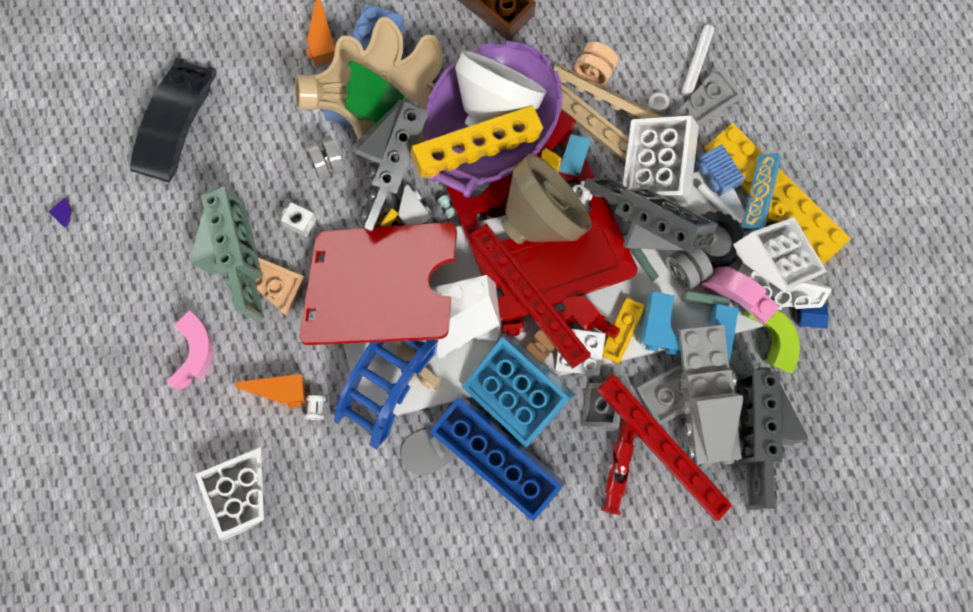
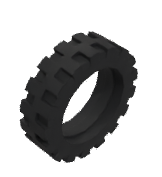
[701,211,744,269]

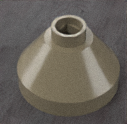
[501,154,592,244]

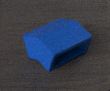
[797,304,829,329]

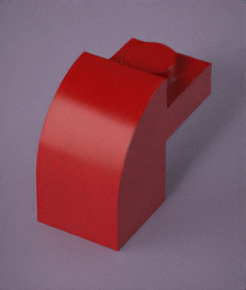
[558,296,606,331]

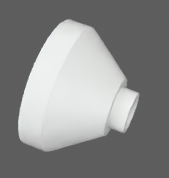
[455,50,546,127]

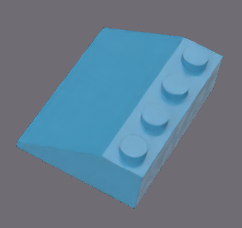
[462,335,576,448]

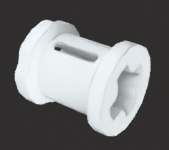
[305,395,326,420]

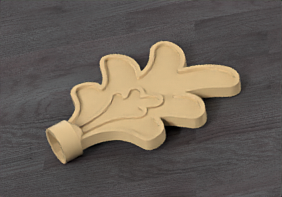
[295,17,443,144]

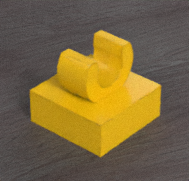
[374,208,402,227]

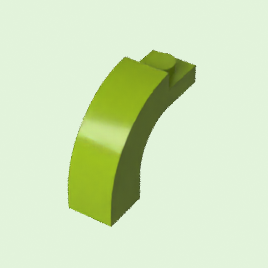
[741,308,800,374]

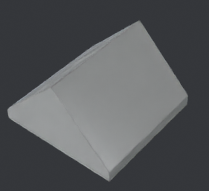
[581,383,625,432]

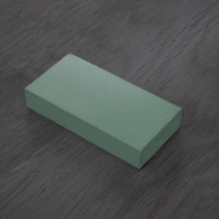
[682,291,730,306]

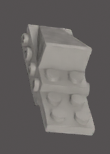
[678,324,744,467]

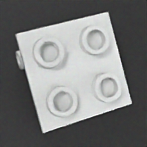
[555,329,606,376]

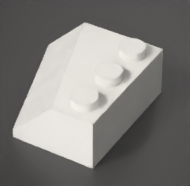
[431,275,500,359]
[195,447,264,541]

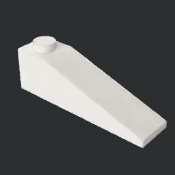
[734,262,832,310]

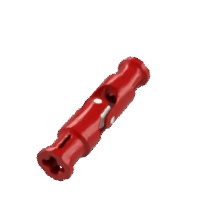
[601,423,635,515]

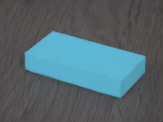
[559,134,591,177]

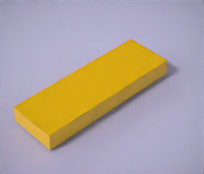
[602,297,646,365]

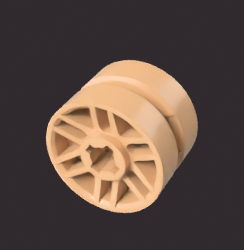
[574,42,619,86]

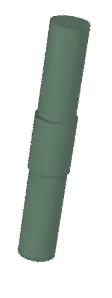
[622,231,659,281]

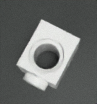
[281,203,316,237]

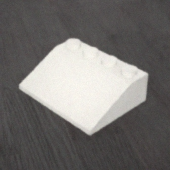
[623,115,699,205]
[733,217,827,292]

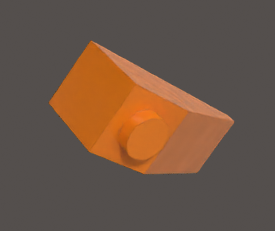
[306,0,335,66]
[235,374,307,409]

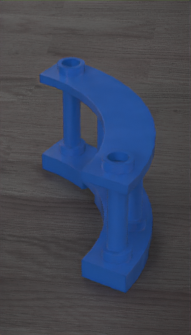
[334,340,439,450]

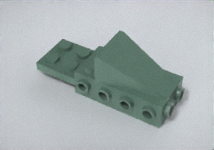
[190,187,265,321]

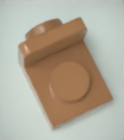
[525,330,555,363]

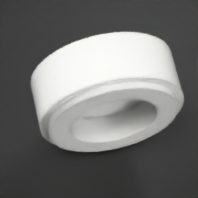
[648,93,669,114]

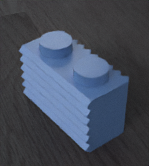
[697,144,745,196]

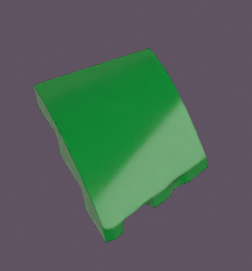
[345,60,404,124]

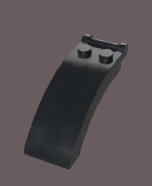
[130,57,217,183]

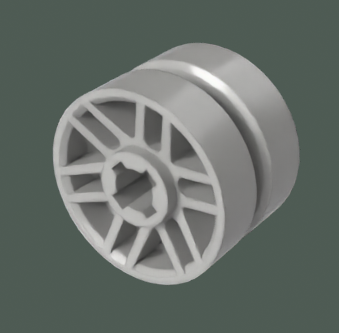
[306,135,345,180]
[666,249,713,290]

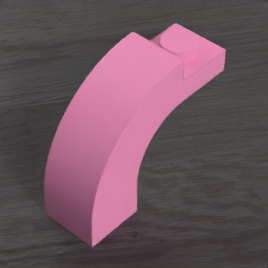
[700,267,779,324]
[167,310,214,391]

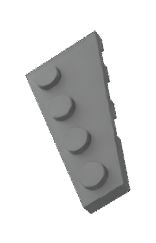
[672,65,743,127]

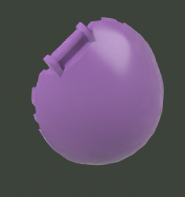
[423,41,563,198]

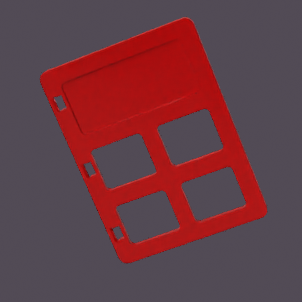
[441,129,638,321]

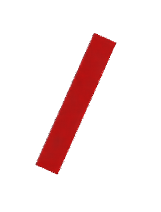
[483,111,576,207]

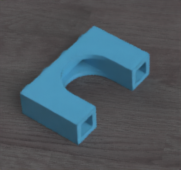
[639,291,739,360]

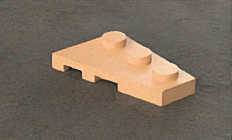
[255,257,305,316]

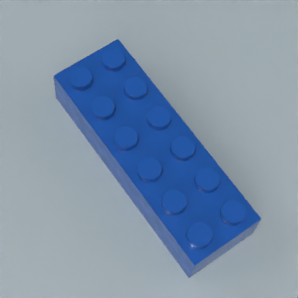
[430,395,565,522]

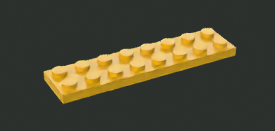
[703,123,851,265]

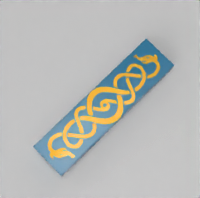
[741,153,781,231]

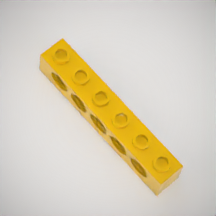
[410,105,543,178]

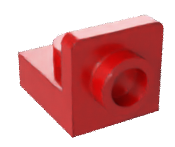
[501,316,524,336]

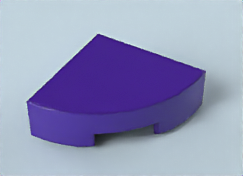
[49,198,72,228]

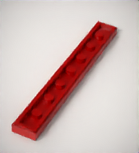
[469,224,591,369]
[596,374,732,521]

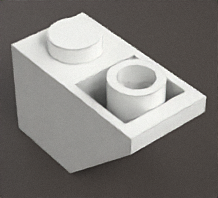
[398,185,433,225]

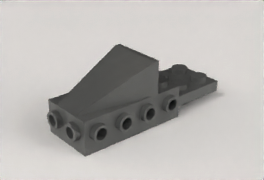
[351,98,429,231]
[584,178,718,252]
[737,367,808,510]

